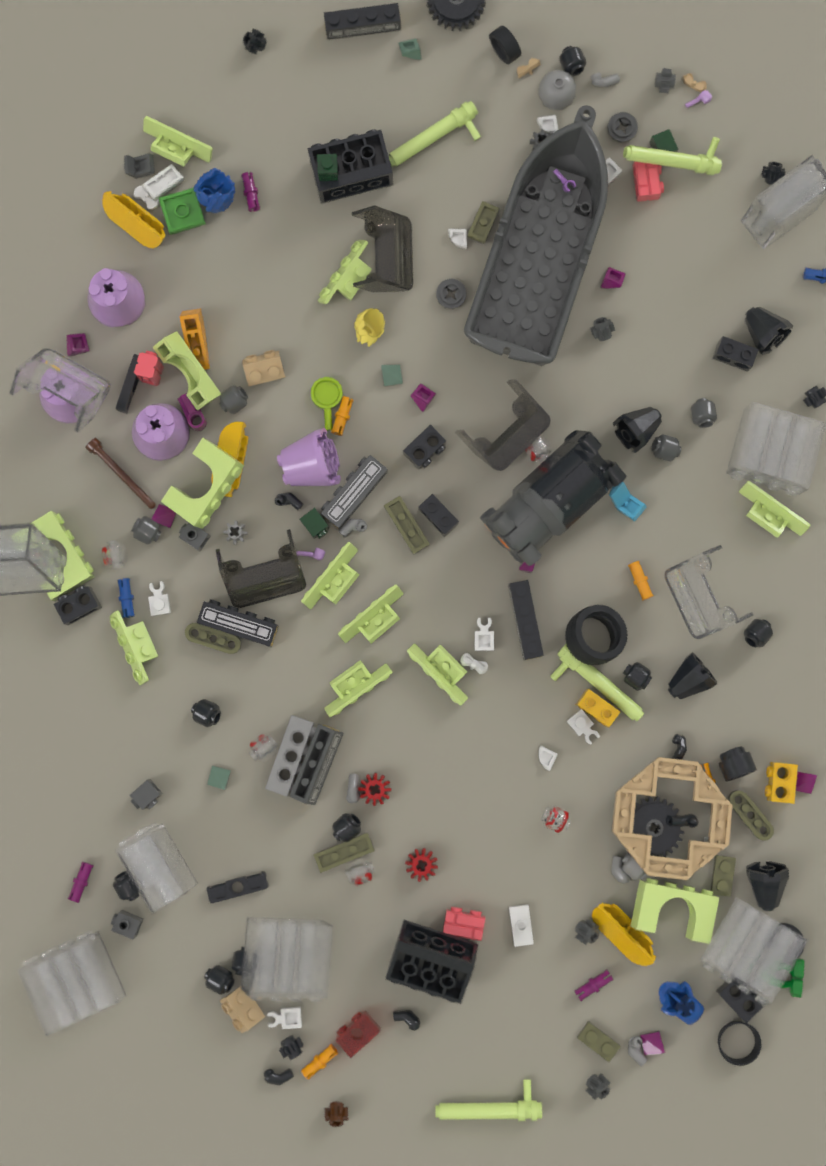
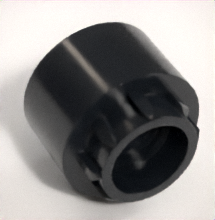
[718,746,757,782]

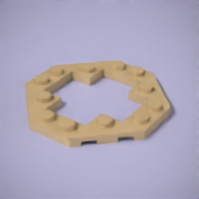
[612,757,733,880]

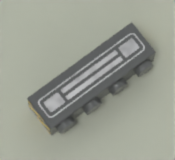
[321,455,388,530]
[290,724,344,805]

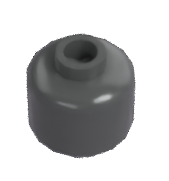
[219,385,248,414]
[691,398,717,428]
[651,434,681,462]
[131,516,161,545]

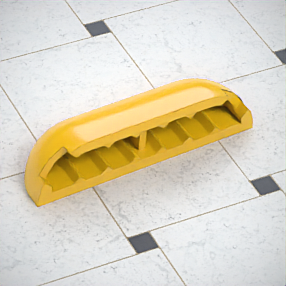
[102,191,166,248]
[211,422,248,497]
[592,903,656,966]

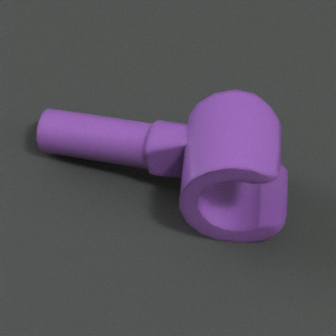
[553,169,576,192]

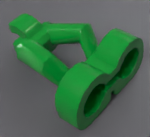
[756,958,805,998]

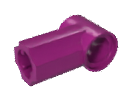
[178,393,207,431]

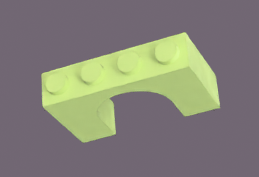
[161,438,244,529]
[12,511,94,601]
[631,878,719,944]

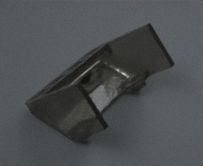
[352,205,413,292]
[455,379,551,471]
[216,529,306,608]

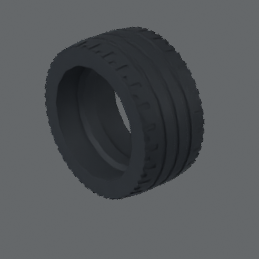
[565,605,628,665]

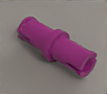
[241,172,260,212]
[68,861,94,903]
[574,969,614,1001]

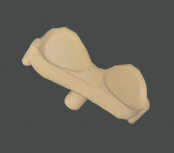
[517,58,541,78]
[682,73,707,92]

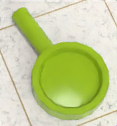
[310,377,343,431]

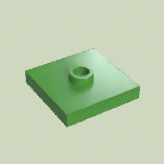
[159,188,206,235]

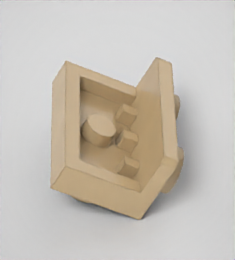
[242,350,285,386]
[220,984,265,1033]

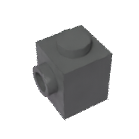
[179,523,211,552]
[130,779,163,810]
[111,910,144,940]

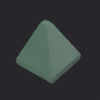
[398,38,422,60]
[381,365,403,386]
[207,766,231,790]

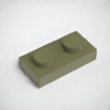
[467,201,500,244]
[711,855,736,897]
[577,1021,621,1062]

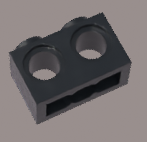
[712,336,759,372]
[403,424,446,470]
[418,494,459,537]
[54,585,102,625]
[716,975,763,1024]

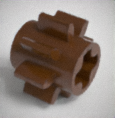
[325,1101,348,1127]

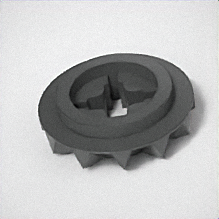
[608,112,638,143]
[436,279,466,309]

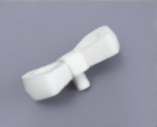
[134,186,159,211]
[460,653,488,674]

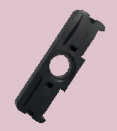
[116,354,139,414]
[206,871,269,903]

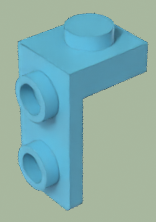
[609,482,647,522]

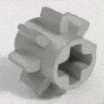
[223,520,248,545]

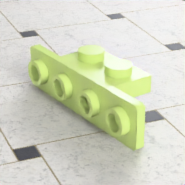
[143,116,213,166]
[317,240,372,304]
[739,481,811,538]
[301,542,359,609]
[338,584,404,643]
[110,610,158,685]
[407,644,468,706]
[324,660,393,717]

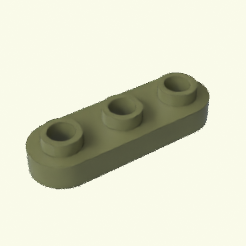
[185,623,241,654]
[728,790,774,841]

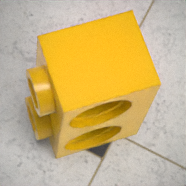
[575,689,620,728]
[765,762,798,804]

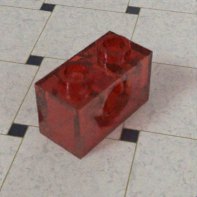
[335,1010,381,1058]

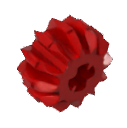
[358,773,392,806]
[405,848,438,882]

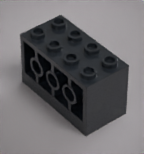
[307,129,393,204]
[385,920,478,1004]

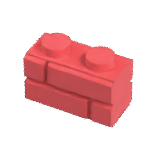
[632,161,664,202]
[134,351,164,386]
[442,906,485,941]

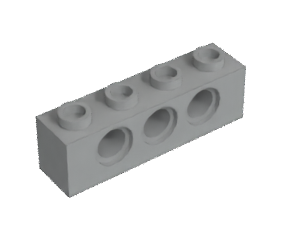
[265,715,316,796]

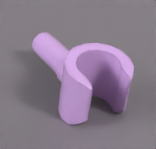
[685,90,712,108]
[297,547,326,560]

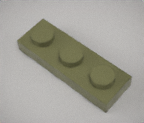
[384,496,430,555]
[313,832,375,873]

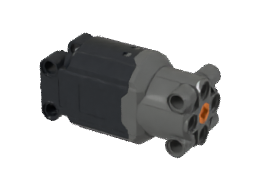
[480,430,627,566]

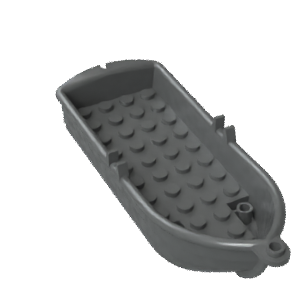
[464,105,608,366]

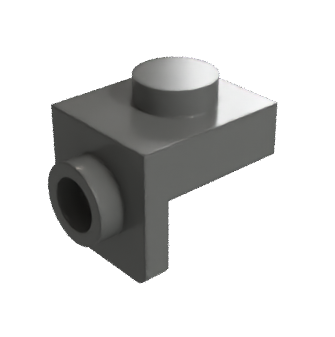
[124,153,155,179]

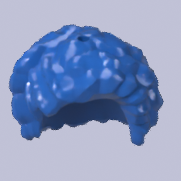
[194,168,235,214]

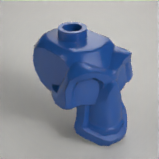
[659,981,704,1025]

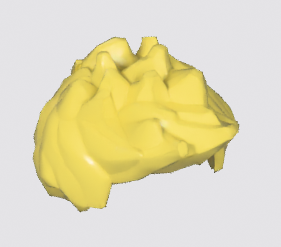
[354,308,385,347]

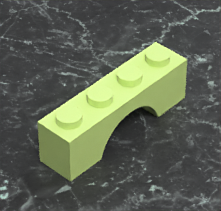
[153,331,221,411]

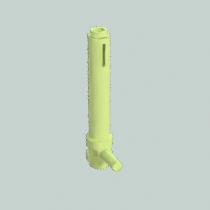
[388,101,481,167]
[623,137,722,175]
[550,644,644,721]
[435,1079,542,1121]

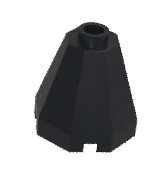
[745,307,793,355]
[613,407,662,453]
[668,652,717,699]
[746,861,789,911]

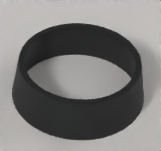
[718,1021,762,1066]

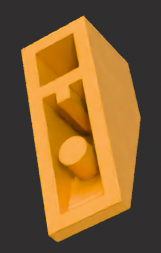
[179,308,210,370]

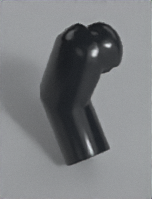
[275,492,304,511]
[672,734,687,760]
[667,814,698,828]
[393,1010,420,1031]
[264,1068,294,1085]

